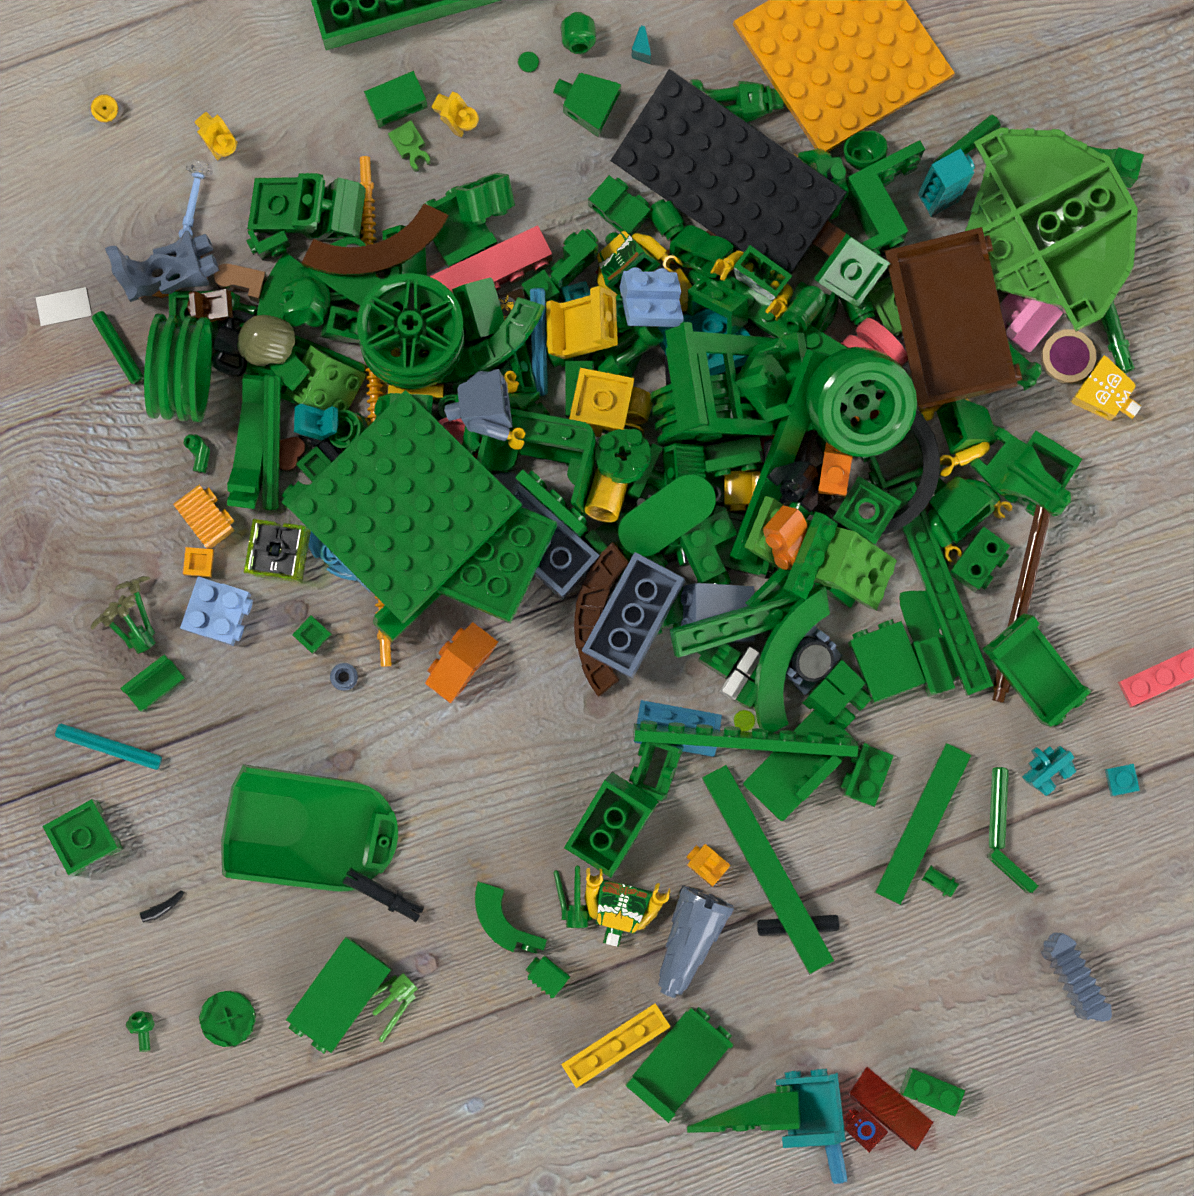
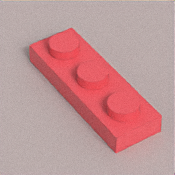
[1118,648,1194,707]

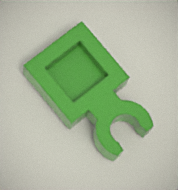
[388,120,431,172]

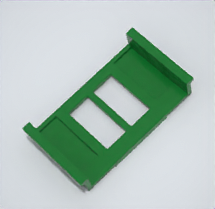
[665,322,816,436]

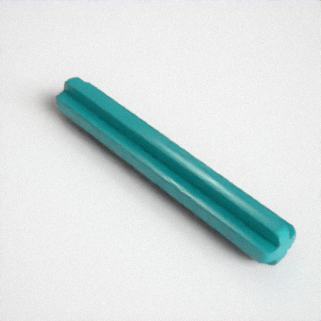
[55,723,162,770]

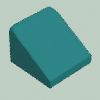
[631,25,651,64]

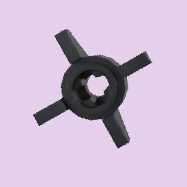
[767,461,819,513]

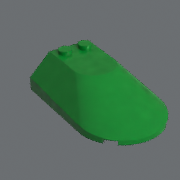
[221,764,398,892]

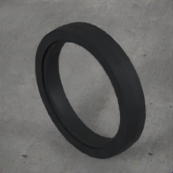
[794,391,940,535]

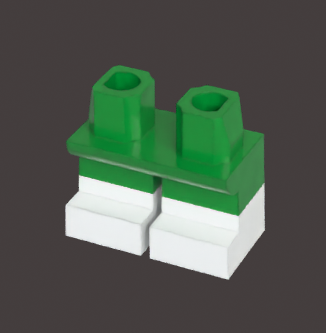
[719,647,786,709]

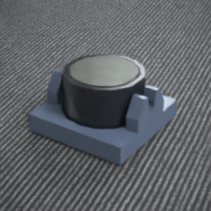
[785,625,843,695]

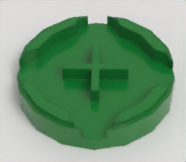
[199,990,256,1047]

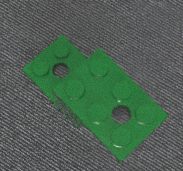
[846,140,925,256]

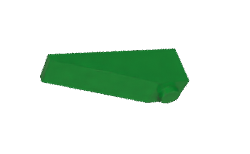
[687,1085,801,1133]

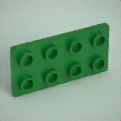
[743,710,858,822]

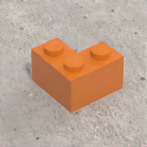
[425,622,498,703]

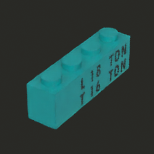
[918,149,975,217]

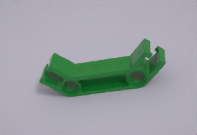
[227,363,275,509]

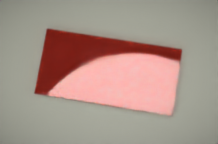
[848,1067,933,1151]

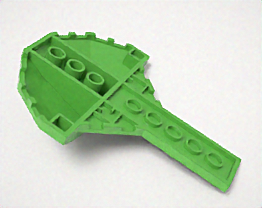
[868,127,1138,337]

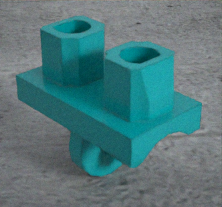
[1022,746,1076,796]

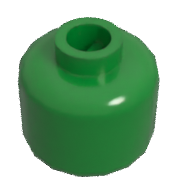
[560,12,596,54]

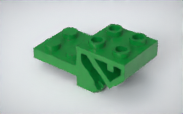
[247,173,366,240]

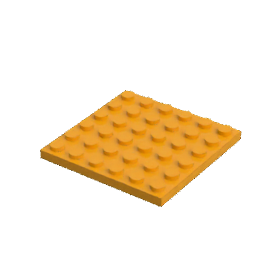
[733,0,955,152]

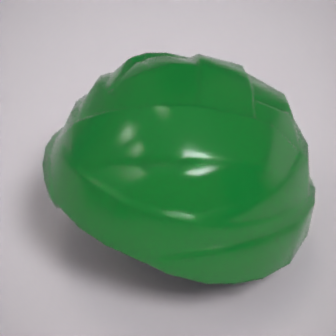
[844,130,888,170]

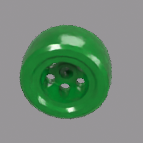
[806,347,917,457]

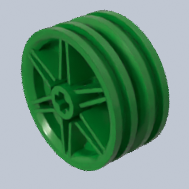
[357,273,464,390]
[144,313,213,422]
[650,374,759,447]

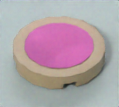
[1041,329,1096,384]

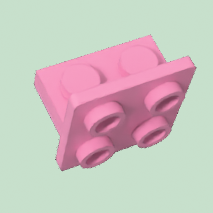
[1000,293,1063,353]

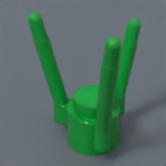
[554,865,592,928]

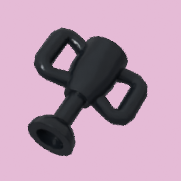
[212,309,255,377]

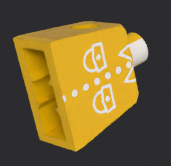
[1071,355,1141,421]

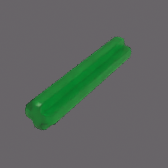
[933,114,1001,163]
[91,311,143,384]
[989,767,1009,849]

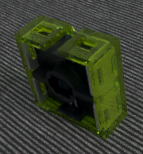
[244,519,311,583]

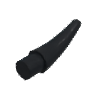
[140,890,184,923]

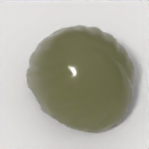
[237,315,295,367]

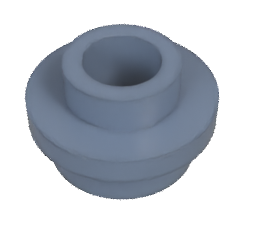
[330,663,358,691]

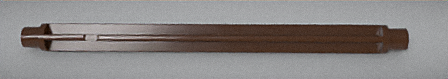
[992,504,1051,703]

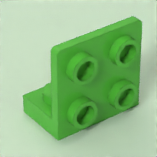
[285,345,366,412]

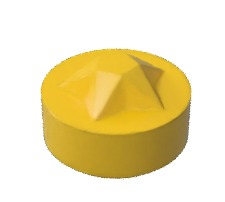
[91,94,119,122]

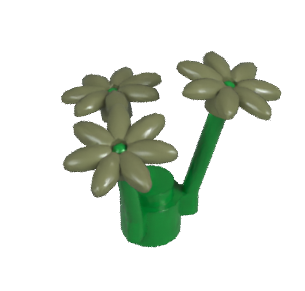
[91,576,156,654]

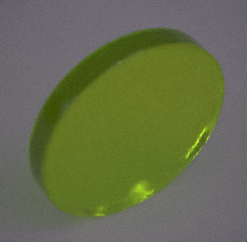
[734,710,755,731]

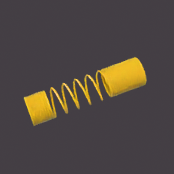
[584,387,653,522]

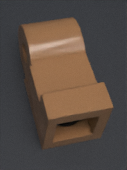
[214,263,268,303]

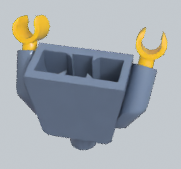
[445,369,525,450]

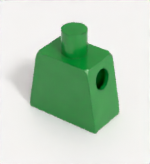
[553,73,621,137]

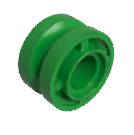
[328,410,370,449]

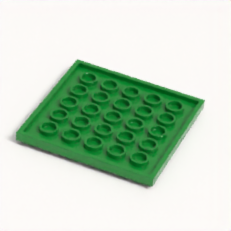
[288,390,522,624]

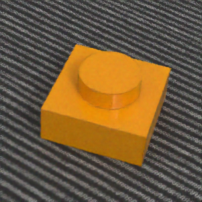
[183,547,214,578]

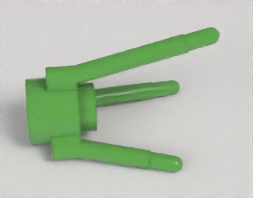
[372,973,418,1042]

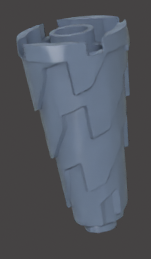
[658,885,734,998]

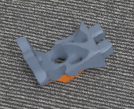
[105,231,220,302]

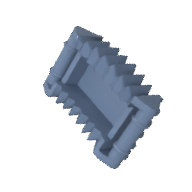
[1041,932,1112,1022]

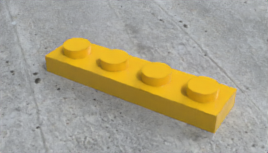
[561,1003,670,1088]

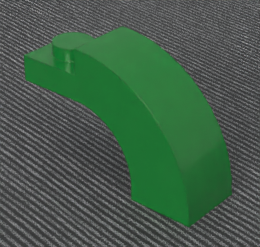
[475,881,547,954]

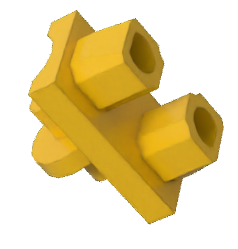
[432,91,479,138]
[194,112,238,161]

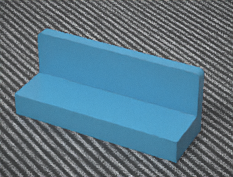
[633,700,722,757]

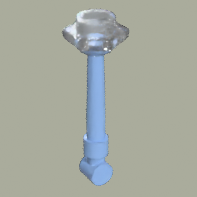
[179,161,213,238]

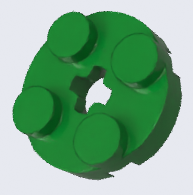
[595,429,651,484]

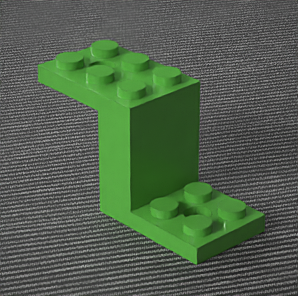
[745,496,897,611]

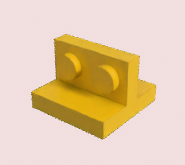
[569,368,634,437]

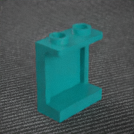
[776,1068,846,1148]

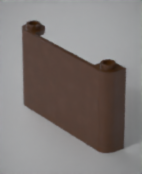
[885,227,1022,409]

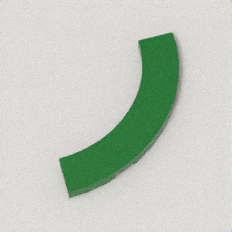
[257,252,310,392]
[419,297,545,384]
[754,588,830,733]

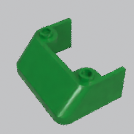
[477,408,595,516]

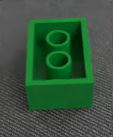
[564,772,659,878]

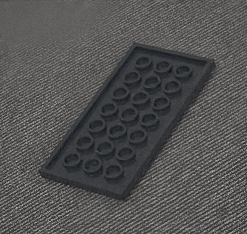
[610,69,847,275]

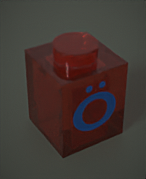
[843,1106,888,1153]

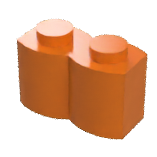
[763,505,807,570]

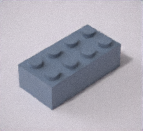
[510,483,600,600]
[582,552,685,679]

